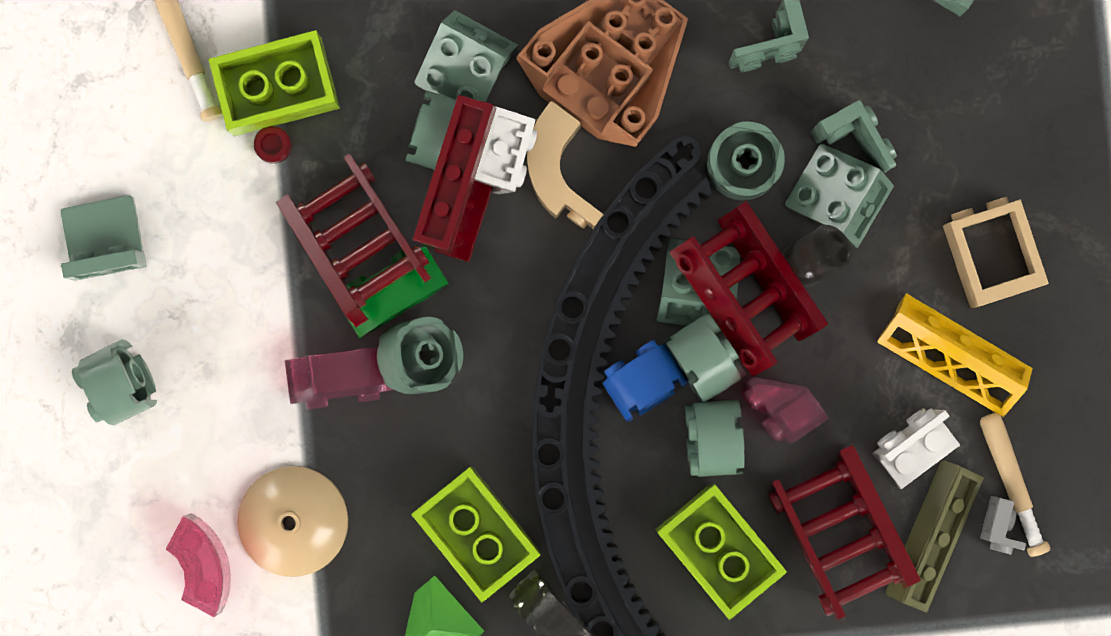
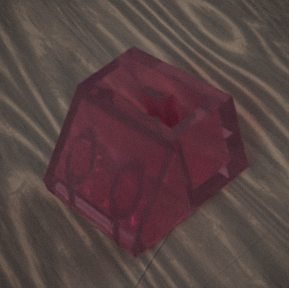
[740,377,828,444]

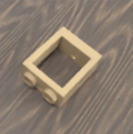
[943,197,1049,309]

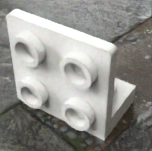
[474,107,537,194]
[873,408,960,489]

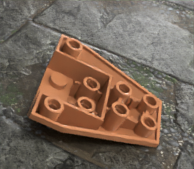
[516,0,688,147]

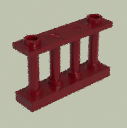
[412,95,497,263]
[276,154,431,328]
[669,201,828,377]
[768,445,921,621]

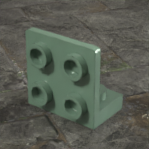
[728,0,809,72]
[415,10,518,102]
[810,100,897,173]
[785,144,894,248]
[60,195,147,281]
[657,238,740,331]

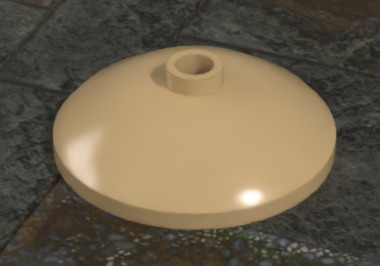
[237,466,349,577]

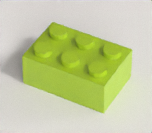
[208,30,340,137]
[411,466,541,602]
[655,483,787,620]

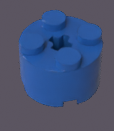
[602,340,689,422]

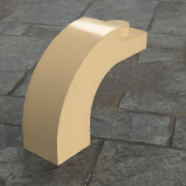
[527,101,603,229]

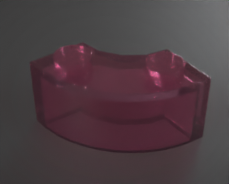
[284,347,394,410]
[166,513,231,617]

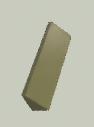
[885,460,984,613]

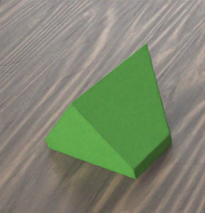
[405,576,484,636]

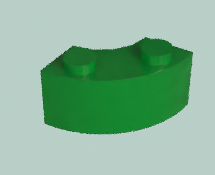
[347,246,448,338]

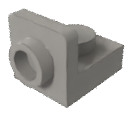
[980,496,1026,555]

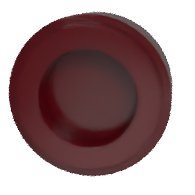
[254,126,292,164]

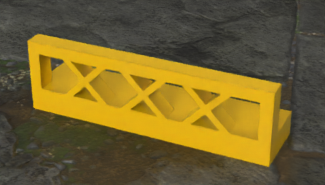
[877,293,1033,417]

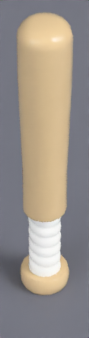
[154,0,223,122]
[980,413,1050,557]

